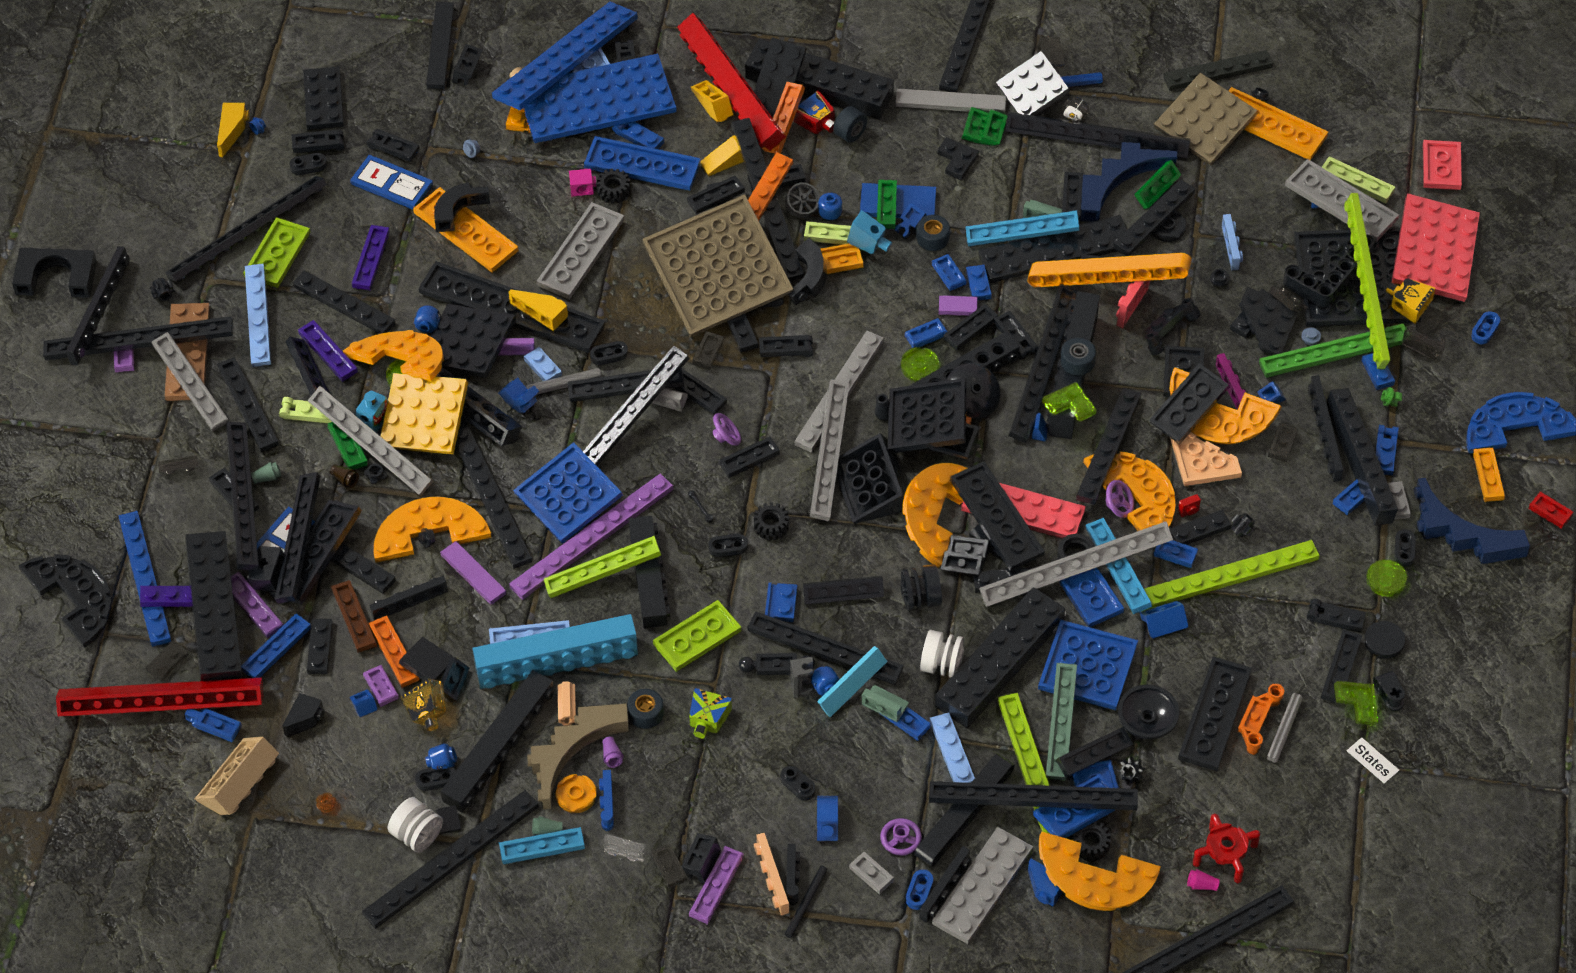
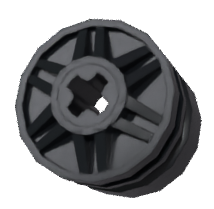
[900,564,942,610]

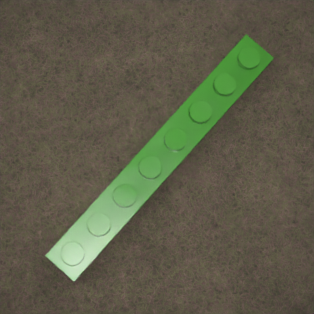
[1259,324,1410,378]

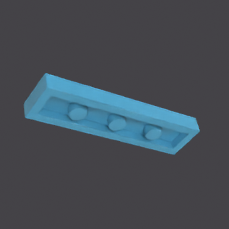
[499,827,585,864]

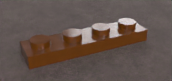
[331,580,377,653]

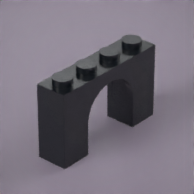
[12,247,97,298]

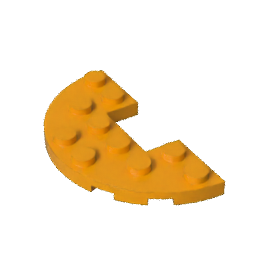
[343,330,444,381]
[1170,367,1282,444]
[1083,452,1176,531]
[903,463,968,568]
[374,497,491,563]
[1039,832,1161,911]

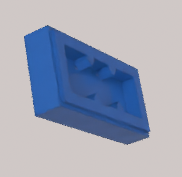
[932,254,966,291]
[905,318,947,349]

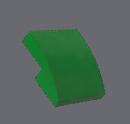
[962,107,1007,145]

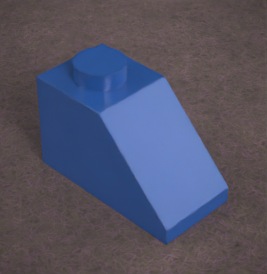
[1028,859,1063,907]

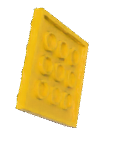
[381,373,468,455]

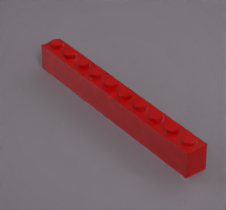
[677,13,786,151]
[56,678,264,717]

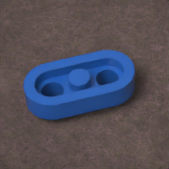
[1471,312,1500,344]
[906,870,933,910]

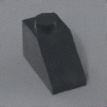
[282,693,325,737]

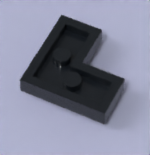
[937,137,979,180]

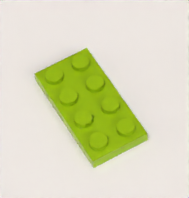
[243,217,311,288]
[653,600,742,672]

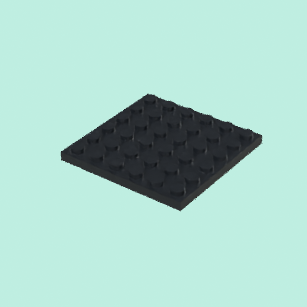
[1294,228,1421,327]

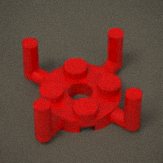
[1193,814,1260,883]

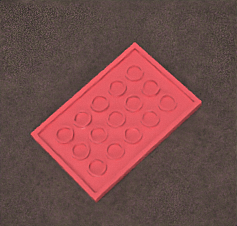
[1392,193,1480,302]

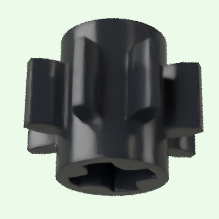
[150,278,175,301]
[1231,513,1255,537]
[1118,756,1145,783]

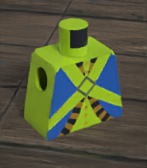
[689,688,732,739]

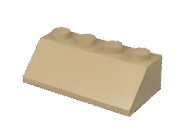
[195,737,279,815]

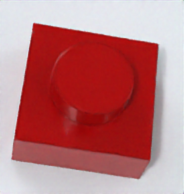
[1178,494,1201,517]

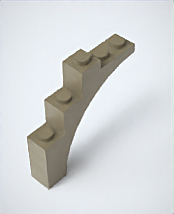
[527,704,629,809]

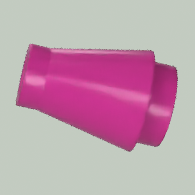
[1187,869,1220,891]

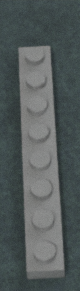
[795,331,884,453]
[809,380,850,521]
[308,386,433,496]

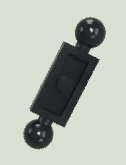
[738,653,815,675]

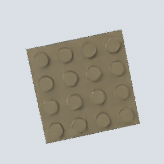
[1154,73,1258,165]

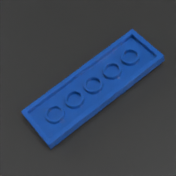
[584,136,701,191]

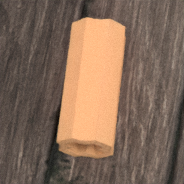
[558,682,576,726]

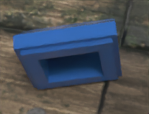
[1257,381,1286,404]
[1031,413,1048,441]
[350,690,377,717]

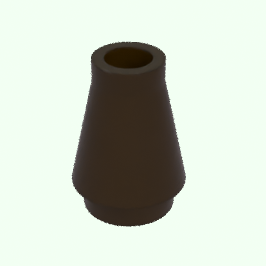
[329,464,359,487]

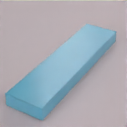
[817,646,888,717]

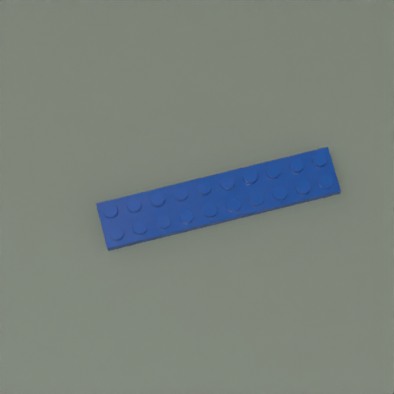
[492,1,638,110]

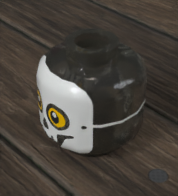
[1062,96,1090,123]

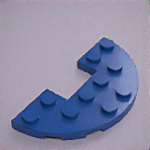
[1466,392,1576,454]

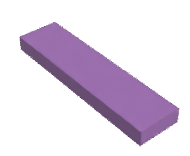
[440,541,506,605]
[231,572,283,638]
[689,846,744,924]

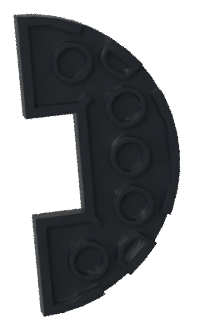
[18,554,112,648]

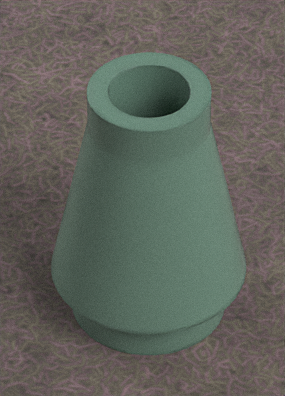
[251,462,281,484]
[532,816,562,835]

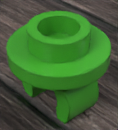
[1381,387,1402,407]

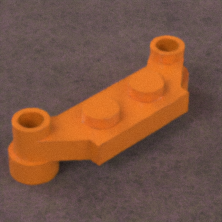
[1238,684,1284,754]

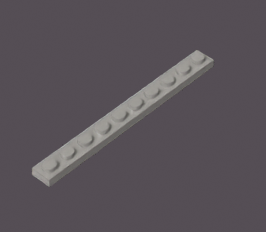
[979,521,1173,607]

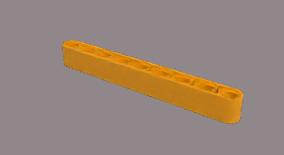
[1027,253,1192,287]

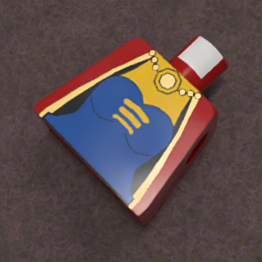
[793,91,835,134]

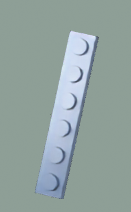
[245,264,271,367]

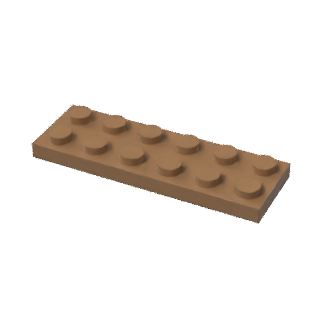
[165,303,210,401]

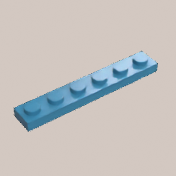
[966,211,1080,246]
[1086,518,1152,614]

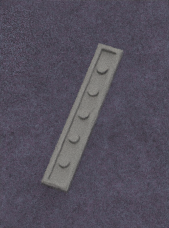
[896,89,1006,114]
[152,332,229,432]

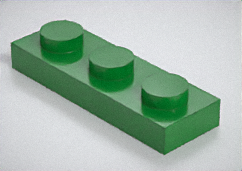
[1134,160,1181,209]
[877,180,897,229]
[328,422,367,469]

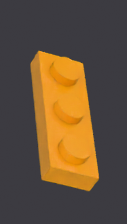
[1473,448,1505,502]

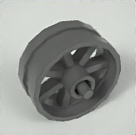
[785,183,820,218]

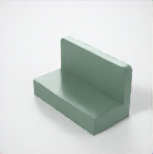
[1023,200,1062,218]
[862,685,909,722]

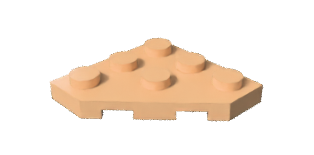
[1170,432,1242,486]

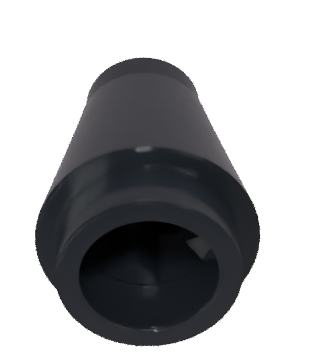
[874,394,889,420]

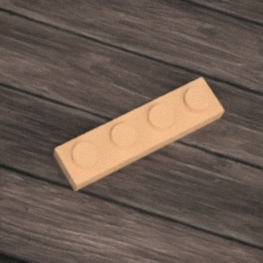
[754,833,789,915]

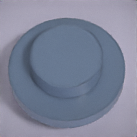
[463,139,480,158]
[1301,328,1321,346]

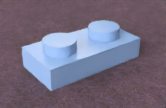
[524,347,562,381]

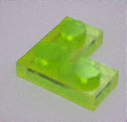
[1042,382,1096,422]
[1334,681,1378,725]

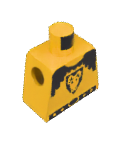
[1386,279,1435,324]

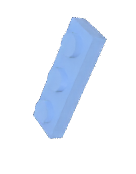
[1222,214,1243,271]

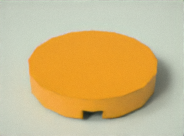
[556,774,596,813]

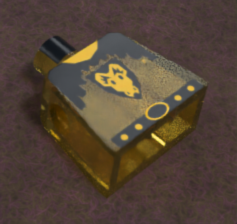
[401,678,446,731]

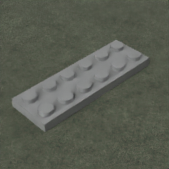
[1285,159,1399,242]
[536,202,625,300]
[932,827,1033,944]

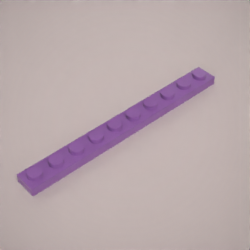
[509,474,673,600]

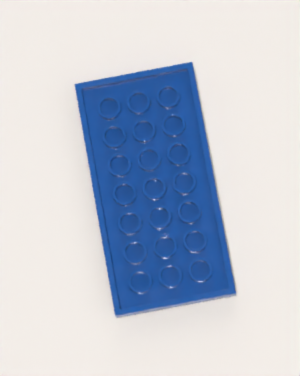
[523,54,676,143]

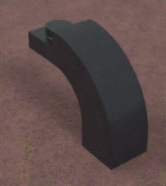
[434,183,490,232]
[788,238,827,305]

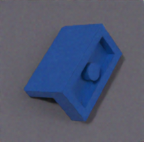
[1140,601,1188,638]

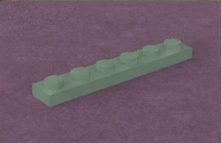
[1046,663,1077,780]

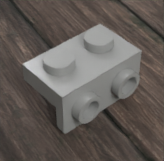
[652,388,688,412]

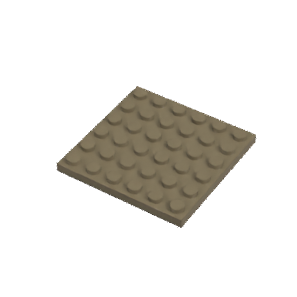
[642,194,793,337]

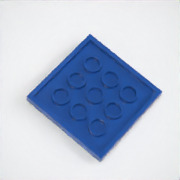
[513,442,623,544]
[1038,620,1138,710]

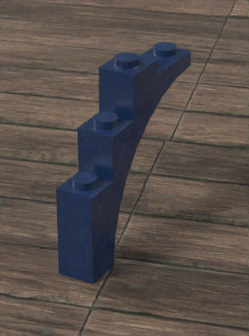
[1080,142,1177,222]
[1414,478,1530,564]

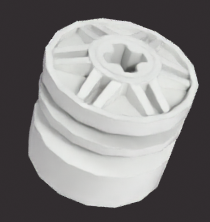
[920,630,964,678]
[388,797,443,853]

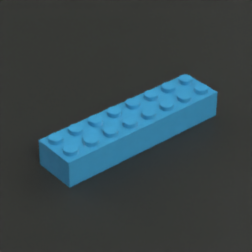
[473,614,638,689]

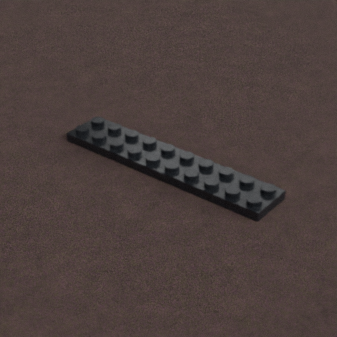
[418,261,606,353]

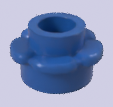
[249,117,266,135]

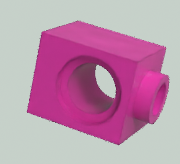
[569,169,596,197]

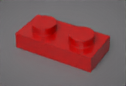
[1528,492,1574,529]

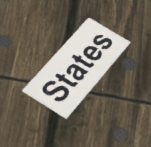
[1346,738,1399,783]

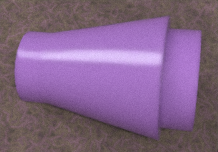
[602,737,623,768]

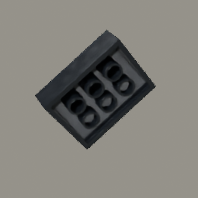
[836,433,907,524]

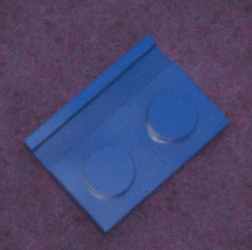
[765,583,797,622]

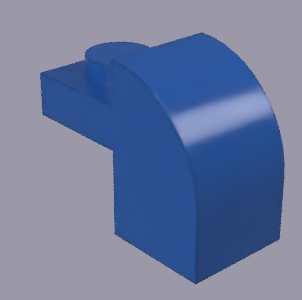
[498,377,539,413]
[817,796,838,841]

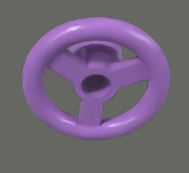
[713,413,741,446]
[1105,480,1134,518]
[880,818,922,856]

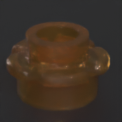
[316,793,336,812]

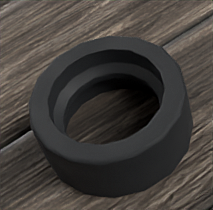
[1057,533,1095,560]

